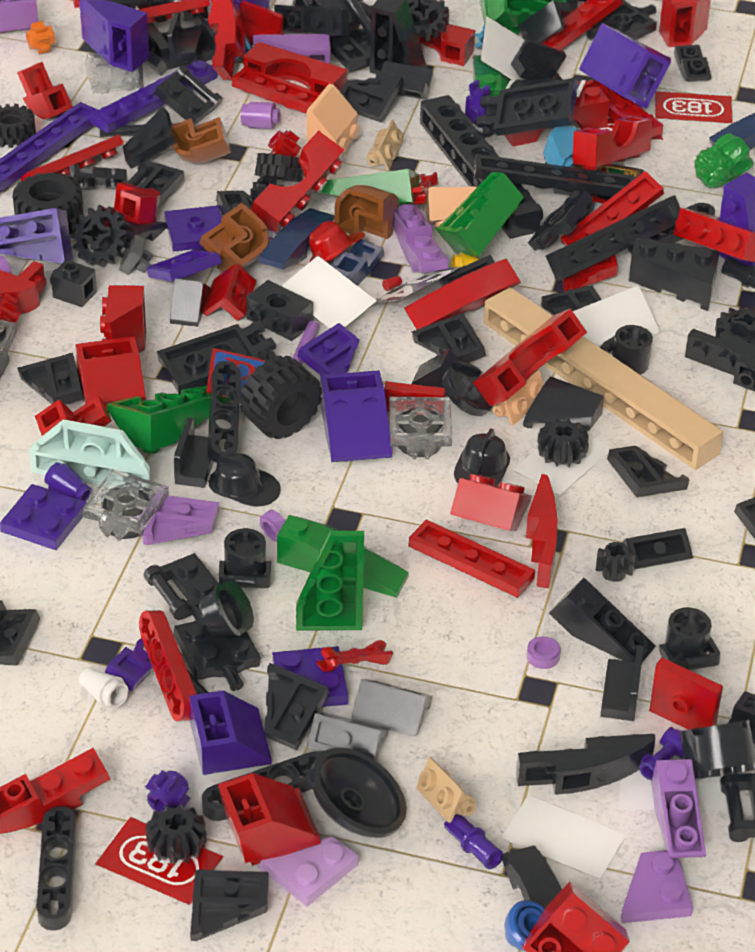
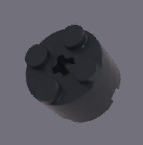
[679,720,755,779]

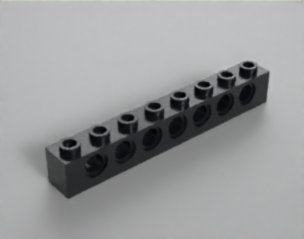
[420,95,543,239]

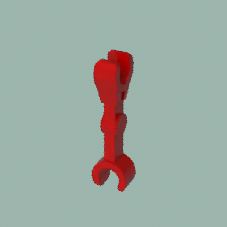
[411,172,439,205]
[316,640,393,673]

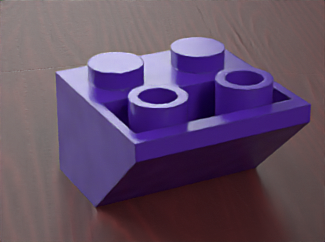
[189,690,272,775]

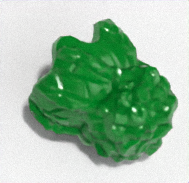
[694,133,754,189]

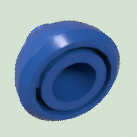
[504,900,545,952]

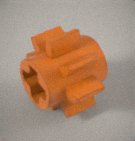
[26,21,56,54]

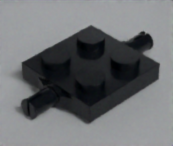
[586,0,657,40]
[528,190,593,251]
[173,604,260,691]

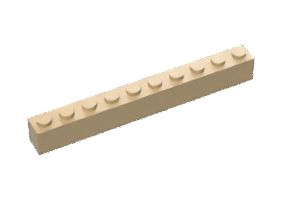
[484,287,724,470]

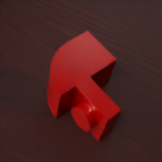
[17,62,73,119]
[114,182,160,225]
[0,261,46,314]
[35,396,112,436]

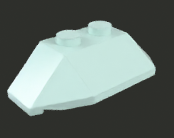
[29,419,152,495]

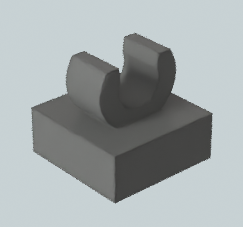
[119,235,153,275]

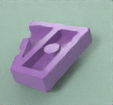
[143,494,219,545]
[621,850,693,923]

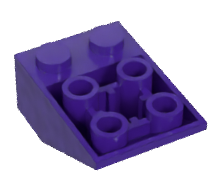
[79,0,149,72]
[578,23,671,109]
[320,370,392,462]

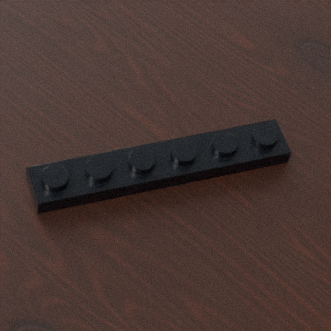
[474,154,636,197]
[546,195,680,281]

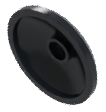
[310,747,406,838]

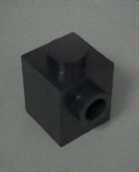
[50,260,97,307]

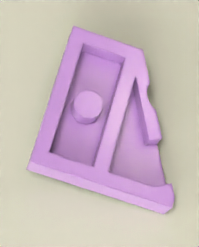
[257,836,358,906]

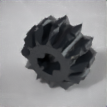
[537,418,589,467]
[145,803,207,865]

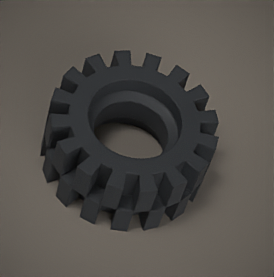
[0,103,36,148]
[255,153,304,182]

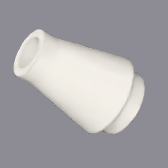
[79,667,128,709]

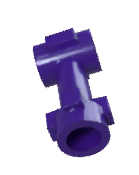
[639,727,684,780]

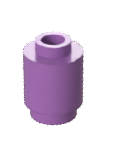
[241,102,281,129]

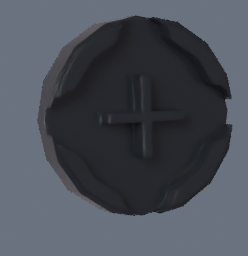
[442,361,494,416]

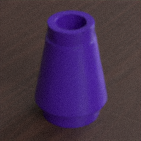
[44,462,92,501]

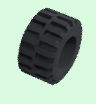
[12,173,84,234]
[239,355,322,439]

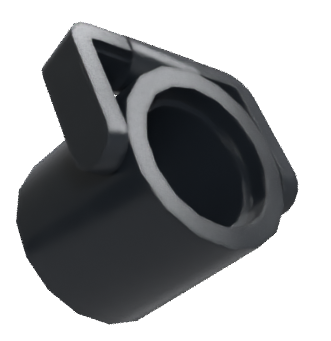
[600,325,653,375]
[219,528,271,588]
[659,607,720,670]

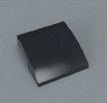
[0,600,41,665]

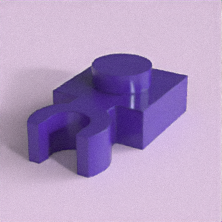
[465,79,490,129]
[105,638,152,692]

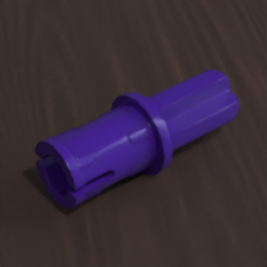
[444,814,503,870]

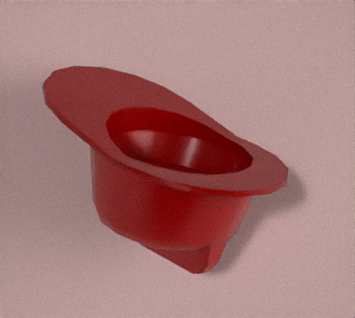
[309,221,365,262]

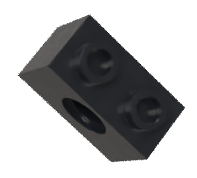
[246,280,313,341]

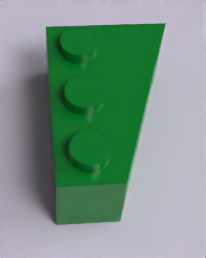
[488,0,566,28]
[436,172,524,257]

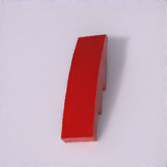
[404,258,521,330]
[526,474,558,589]

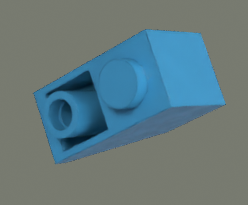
[543,125,578,167]

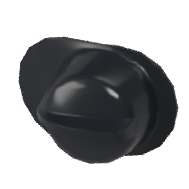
[454,428,510,486]
[208,453,281,507]
[196,582,254,638]

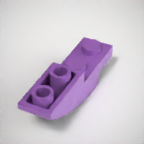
[393,204,449,273]

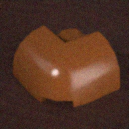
[172,117,232,164]
[334,184,399,240]
[199,203,269,272]

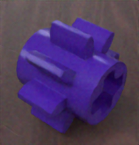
[145,770,191,812]

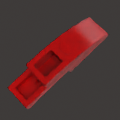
[208,0,245,80]
[0,747,111,834]

